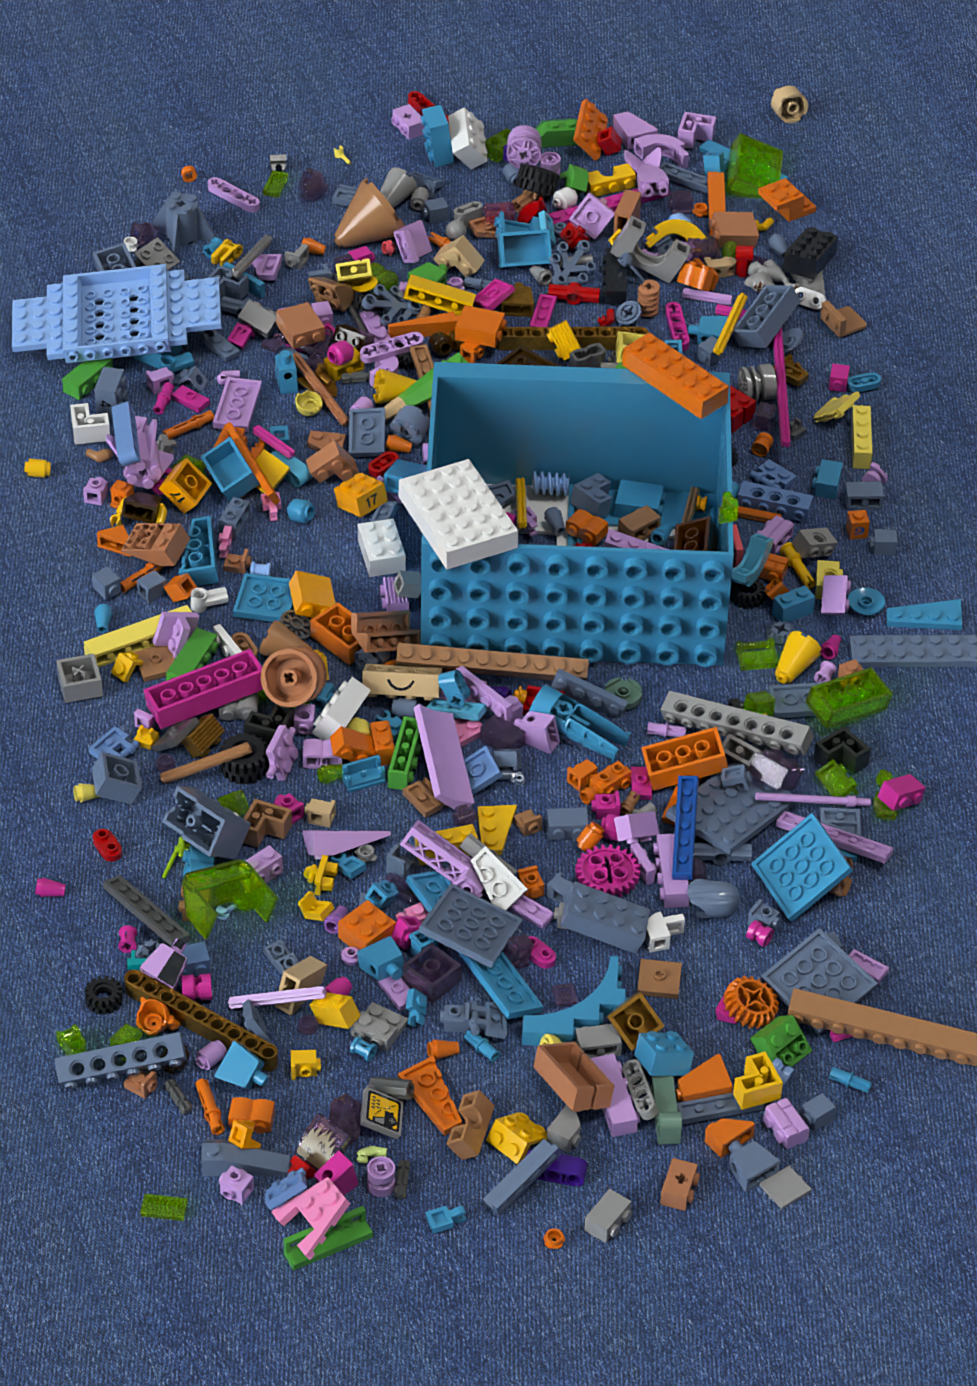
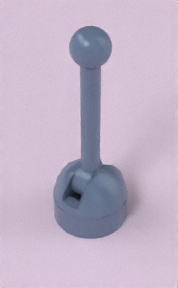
[618,252,645,284]

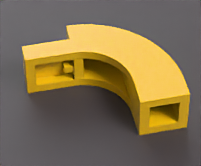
[645,219,706,248]

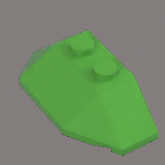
[535,118,578,148]

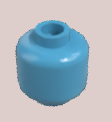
[287,498,315,523]

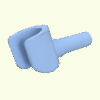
[215,901,241,920]

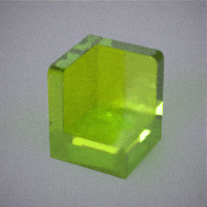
[217,789,249,815]

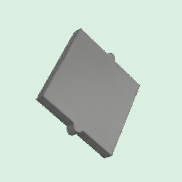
[759,1166,812,1209]

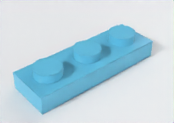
[427,698,487,721]

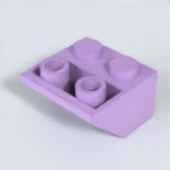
[821,575,851,616]

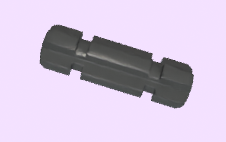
[341,371,370,384]
[165,1079,192,1115]
[394,1160,410,1199]

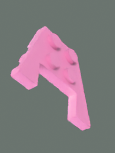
[271,1177,350,1260]

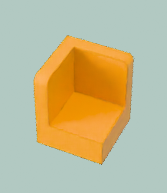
[228,1120,261,1149]

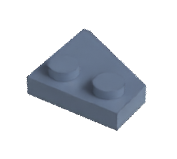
[242,999,274,1045]

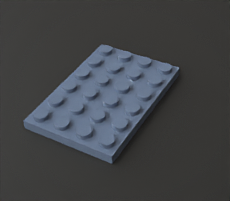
[665,762,797,855]

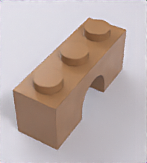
[446,1090,495,1160]

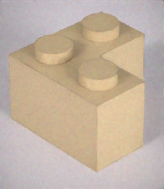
[433,235,485,277]

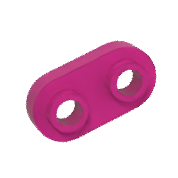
[521,936,556,969]

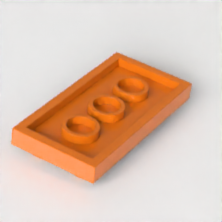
[573,98,608,161]

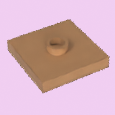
[134,646,175,682]
[637,959,682,999]

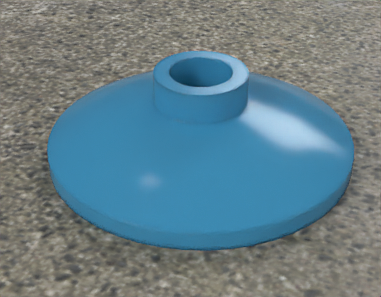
[848,587,885,615]

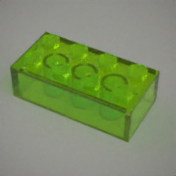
[805,667,893,729]

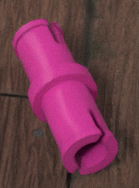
[153,382,174,415]

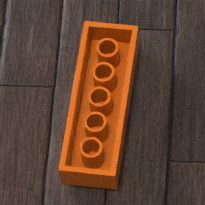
[622,332,729,419]

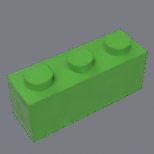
[62,358,113,400]

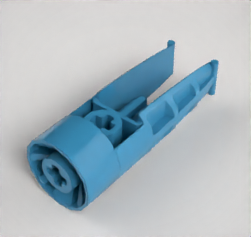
[529,684,631,763]

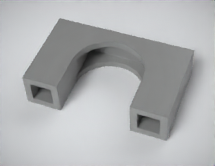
[610,215,691,284]

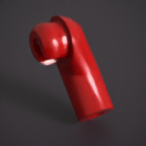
[597,309,615,327]

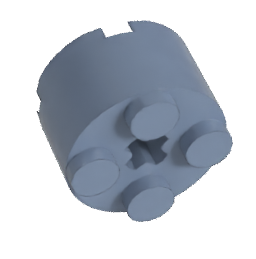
[390,405,430,448]

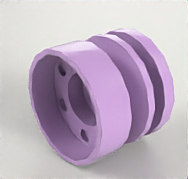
[507,125,542,168]

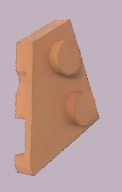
[307,430,346,451]

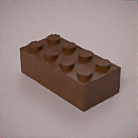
[673,516,719,551]

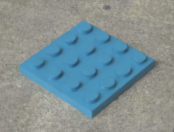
[751,813,854,922]

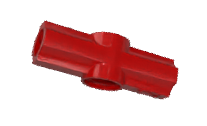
[548,282,600,305]

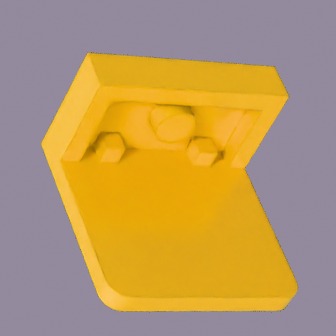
[486,1112,547,1164]

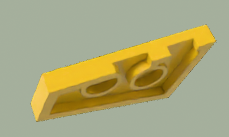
[477,805,517,855]

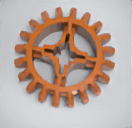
[723,975,779,1030]

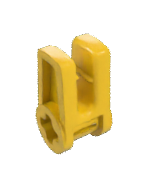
[211,239,243,266]

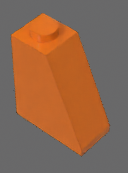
[675,1054,733,1102]

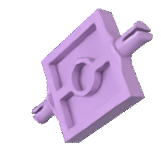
[266,725,298,781]

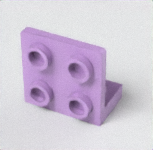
[393,220,432,263]

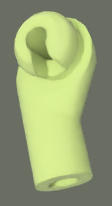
[357,1146,387,1164]

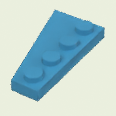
[886,599,962,630]

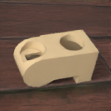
[703,257,736,278]

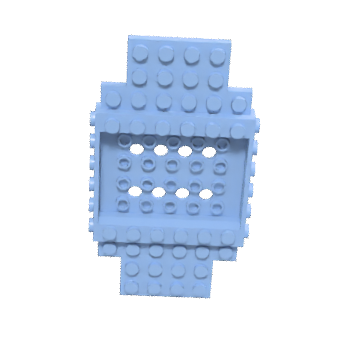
[12,264,222,363]

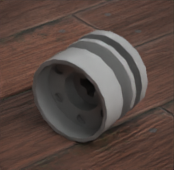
[738,363,777,402]

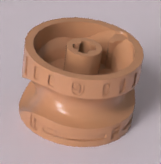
[261,646,327,707]

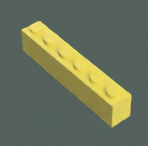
[84,605,197,668]

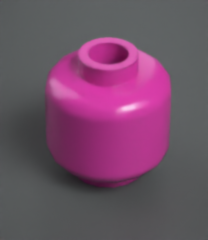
[327,340,354,366]
[601,814,620,841]

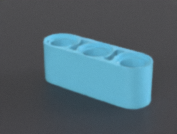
[271,450,313,488]

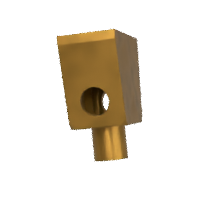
[501,282,534,317]

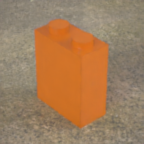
[455,305,507,348]

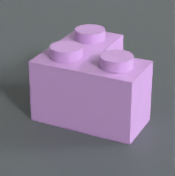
[678,112,716,149]

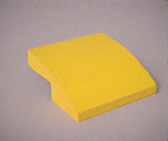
[255,450,291,494]

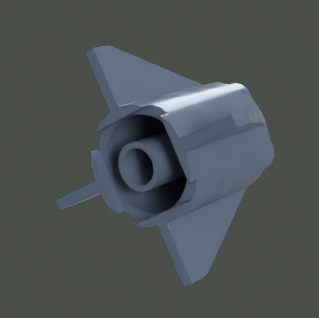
[150,192,215,255]

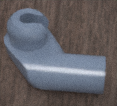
[498,770,525,785]

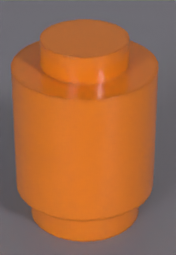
[576,821,605,852]

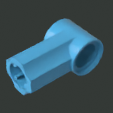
[160,352,194,376]

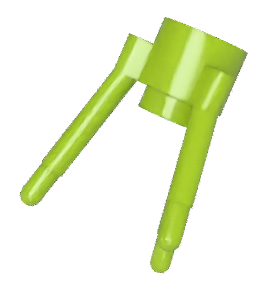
[162,836,190,878]

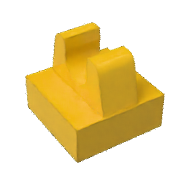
[133,725,159,750]

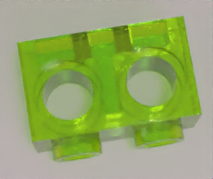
[485,128,511,163]

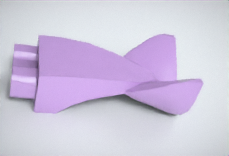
[624,147,669,197]

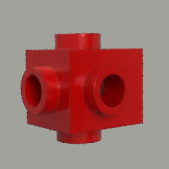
[559,222,589,250]

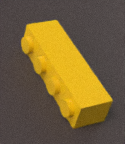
[403,274,476,315]

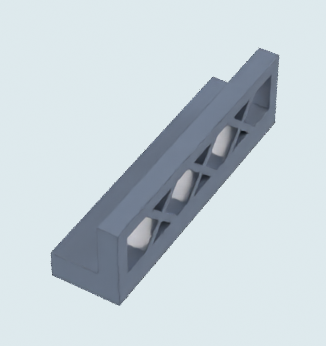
[483,1139,560,1216]

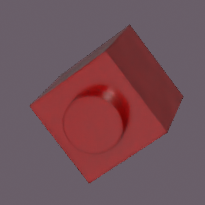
[597,126,622,156]

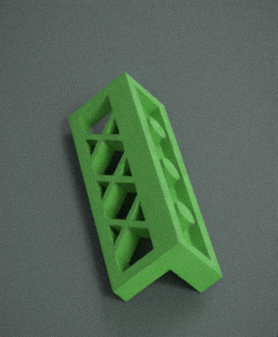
[283,1206,373,1271]

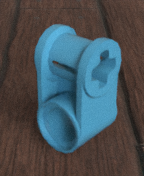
[438,670,470,708]

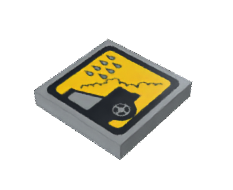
[360,1087,403,1139]

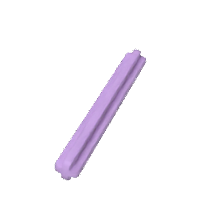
[228,986,327,1009]

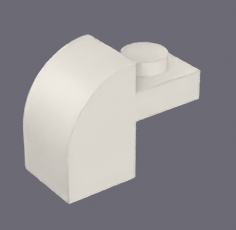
[645,911,685,953]

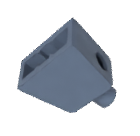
[728,1140,780,1192]

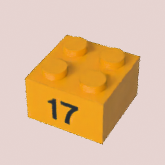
[158,458,212,514]
[334,473,388,518]

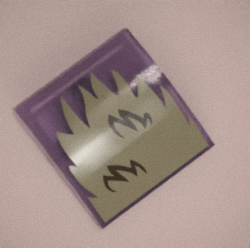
[295,1113,351,1170]

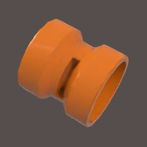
[751,432,774,457]

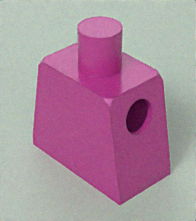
[314,1151,359,1195]

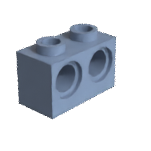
[219,497,251,541]

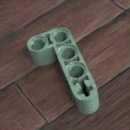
[651,1076,682,1145]

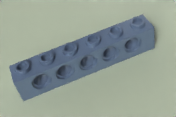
[54,1032,187,1089]

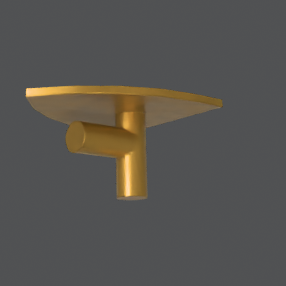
[297,363,337,397]

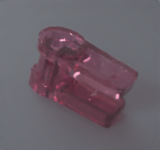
[483,202,517,223]

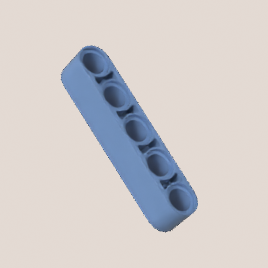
[112,401,141,467]

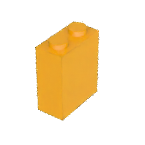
[289,570,336,618]

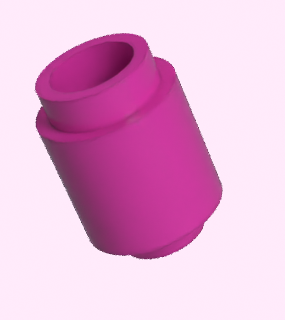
[325,977,352,996]

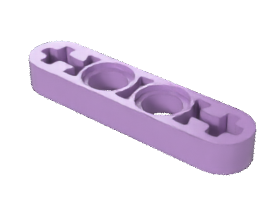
[207,177,260,213]
[360,332,424,363]

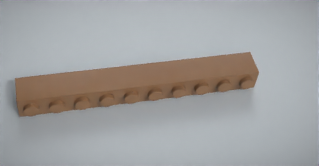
[396,643,589,681]
[787,988,977,1067]

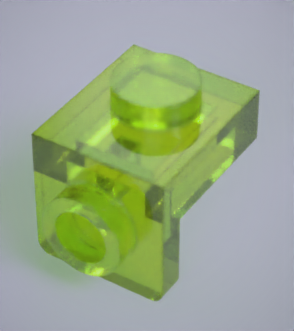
[718,491,739,524]

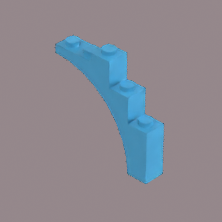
[522,956,628,1046]

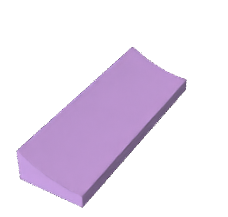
[414,704,475,813]

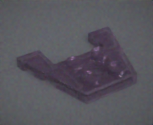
[262,329,333,370]

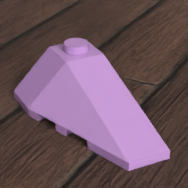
[303,830,391,859]

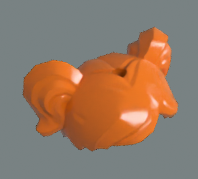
[136,997,181,1036]

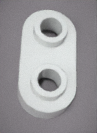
[795,287,826,310]

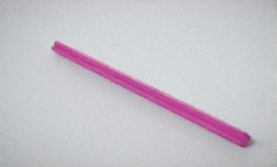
[773,327,791,448]

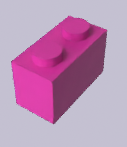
[877,774,926,811]

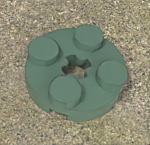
[605,677,642,712]

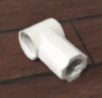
[190,587,228,613]

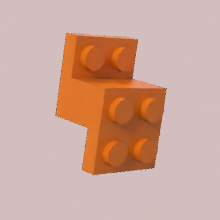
[758,178,816,222]

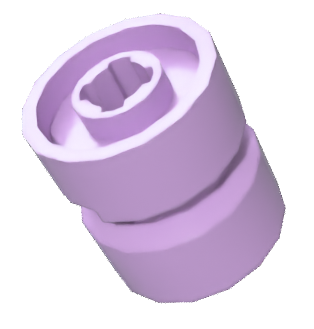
[539,152,561,176]
[367,1156,395,1197]

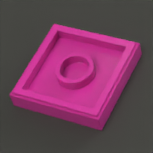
[474,279,516,310]

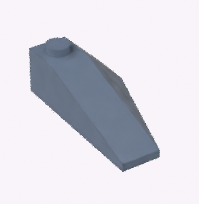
[201,1139,290,1176]

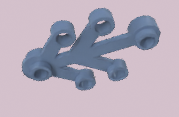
[549,240,596,285]
[362,284,422,326]

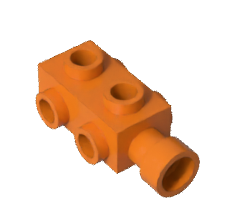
[579,761,632,805]

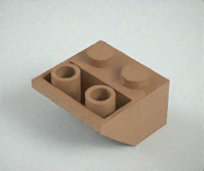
[308,277,354,312]

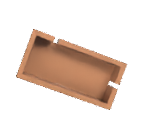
[533,1042,615,1112]

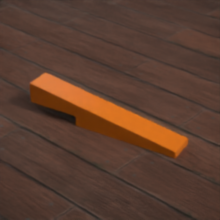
[388,309,489,338]

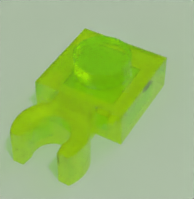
[873,791,897,820]

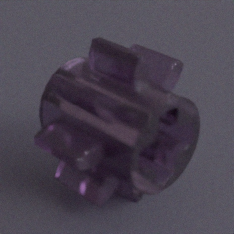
[452,804,477,827]

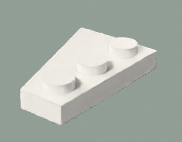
[471,846,528,911]

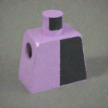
[140,938,188,990]

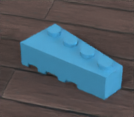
[178,516,219,586]

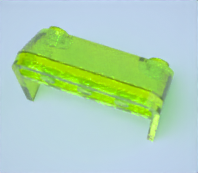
[182,859,279,939]

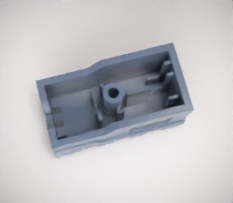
[162,786,251,859]

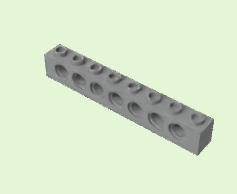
[660,691,814,756]

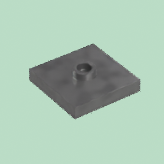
[151,717,200,752]

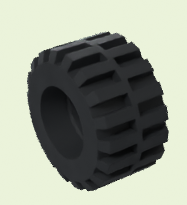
[515,164,560,196]
[219,733,269,785]

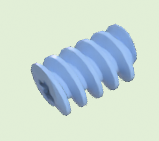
[532,471,570,496]

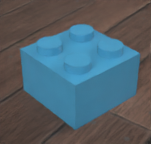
[634,1031,694,1076]

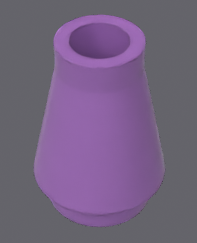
[324,906,348,934]

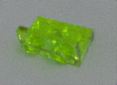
[815,759,859,797]

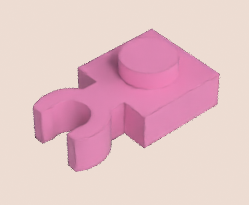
[219,526,232,559]

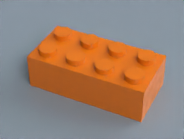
[641,727,728,791]

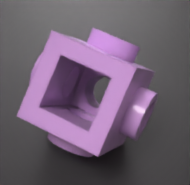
[219,1166,254,1205]

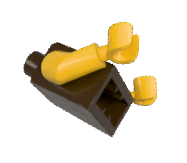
[110,492,167,526]

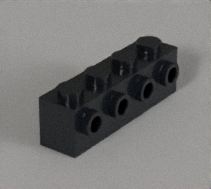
[602,248,627,305]

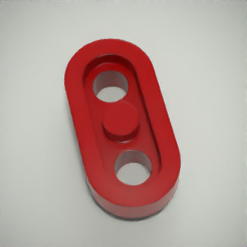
[368,451,399,477]
[93,829,122,862]

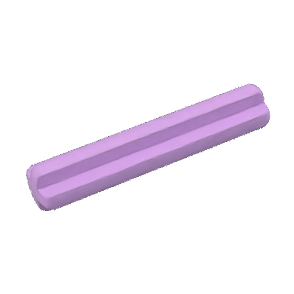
[682,288,732,305]

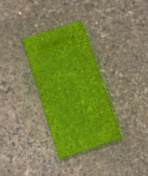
[263,170,288,198]
[140,1194,188,1221]

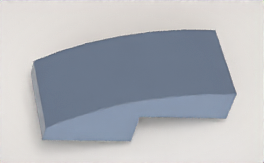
[263,939,299,975]

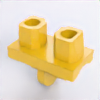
[303,855,338,896]

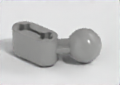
[446,201,483,241]

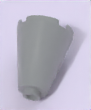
[380,167,417,208]

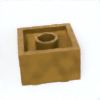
[607,992,665,1051]

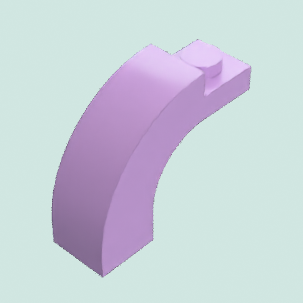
[634,134,689,169]

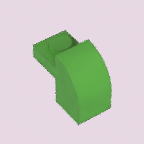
[559,164,589,194]

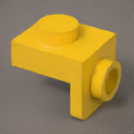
[110,651,143,682]
[298,891,334,921]

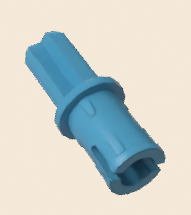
[464,1030,500,1063]
[829,1066,872,1093]

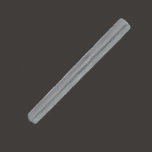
[231,234,272,278]

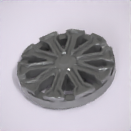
[279,610,310,641]

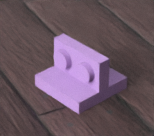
[569,192,615,239]
[153,612,199,658]

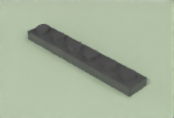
[103,875,190,946]

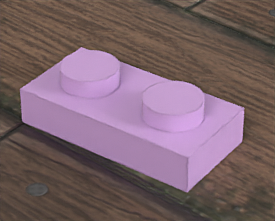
[630,842,657,885]

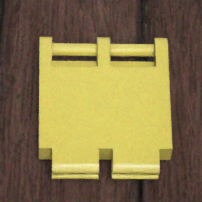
[813,392,860,422]

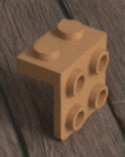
[820,300,867,338]

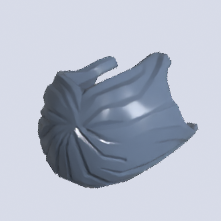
[687,879,740,918]

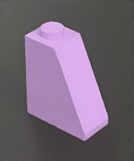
[613,112,658,150]

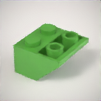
[750,1015,812,1067]

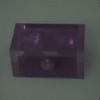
[480,714,525,750]

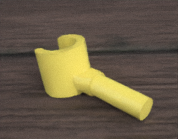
[334,146,351,165]

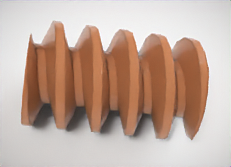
[637,279,660,317]

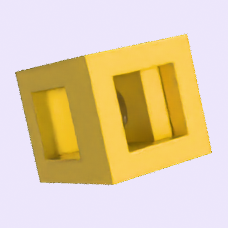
[291,1050,321,1080]

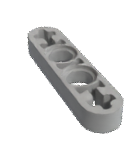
[622,1059,658,1120]

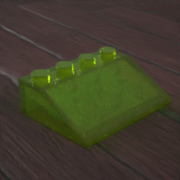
[725,133,783,198]

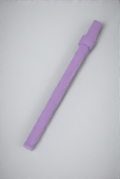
[755,792,871,807]

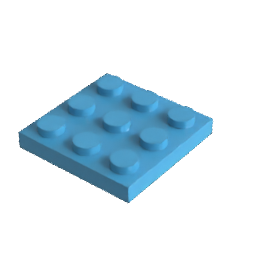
[233,573,293,622]

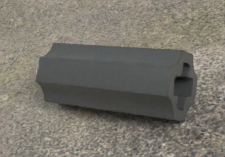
[368,1076,414,1100]

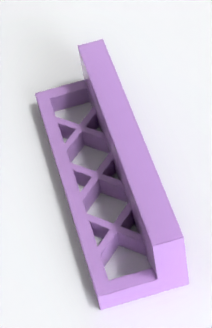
[400,820,478,882]

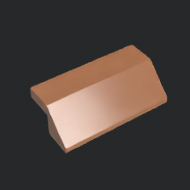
[351,610,421,653]

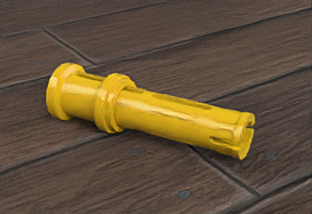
[779,542,816,589]

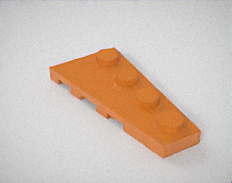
[398,1056,462,1136]

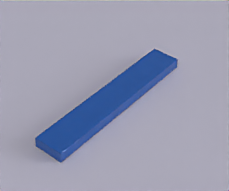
[672,776,699,880]

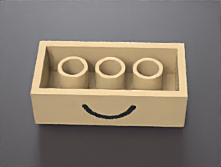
[362,664,442,700]

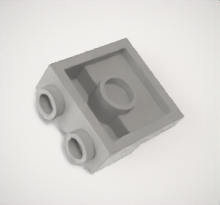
[351,1002,408,1052]

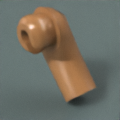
[85,448,113,463]

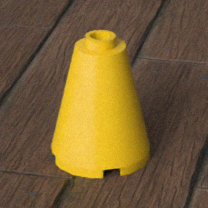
[373,368,417,404]
[775,631,821,684]

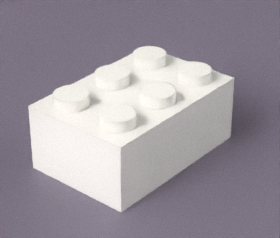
[448,107,487,170]
[358,519,406,577]
[312,677,371,741]

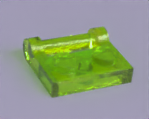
[735,638,779,671]

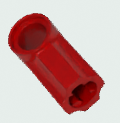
[735,245,753,278]

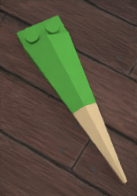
[383,352,468,420]

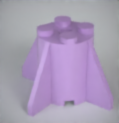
[106,419,174,489]

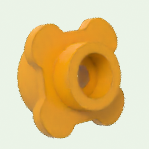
[512,686,527,705]

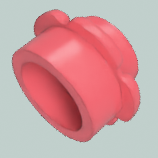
[381,240,396,256]

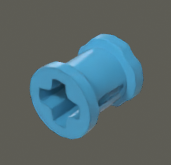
[203,237,223,259]
[350,1036,378,1062]

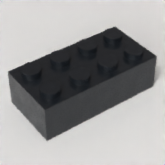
[782,227,839,280]

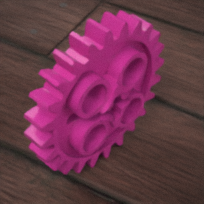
[575,844,641,897]

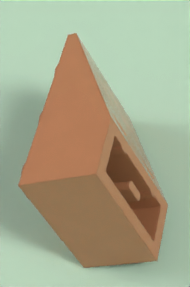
[121,523,190,566]

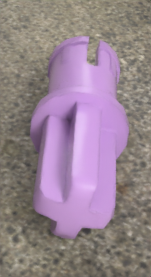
[647,722,686,738]

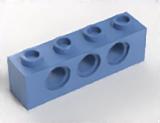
[737,481,813,523]

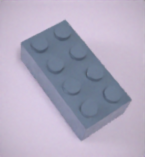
[92,242,138,301]
[732,285,800,348]
[560,882,650,954]

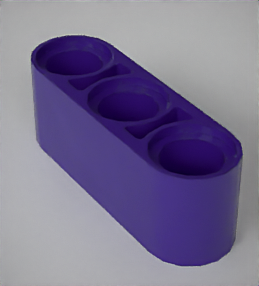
[526,1149,588,1187]

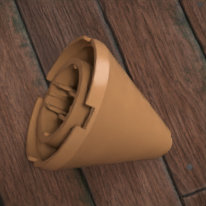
[334,178,405,248]

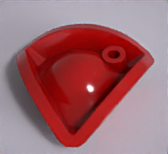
[517,197,547,224]

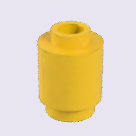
[24,458,51,478]

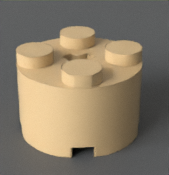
[771,86,808,123]

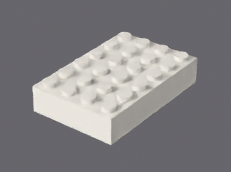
[399,459,518,569]

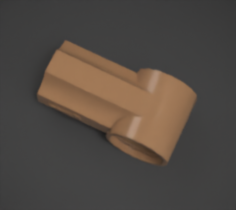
[512,190,544,213]

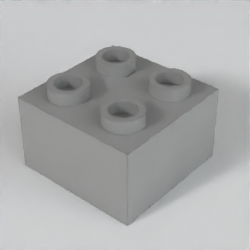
[56,654,103,703]

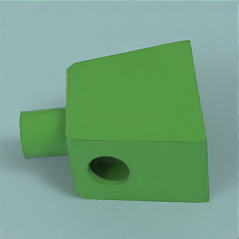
[408,262,448,285]

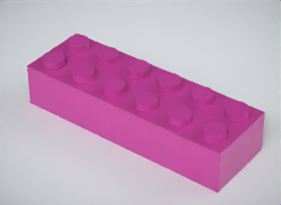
[143,649,263,729]

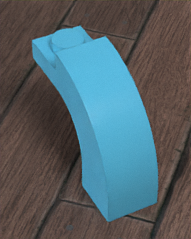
[732,533,774,587]

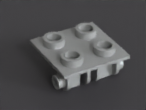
[134,237,180,271]

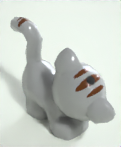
[744,259,801,292]

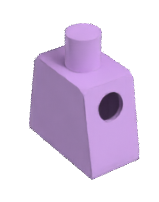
[513,711,560,754]

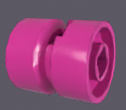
[181,973,212,1001]

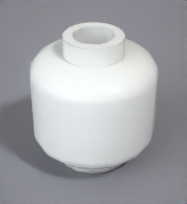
[552,187,578,210]

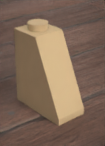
[274,956,327,1015]

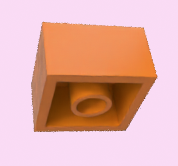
[338,900,396,950]

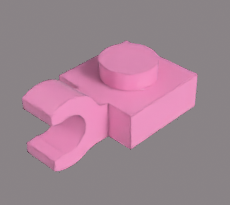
[261,492,281,521]
[395,902,429,923]

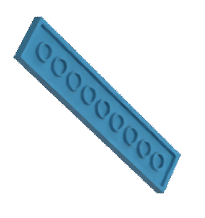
[406,871,544,1019]

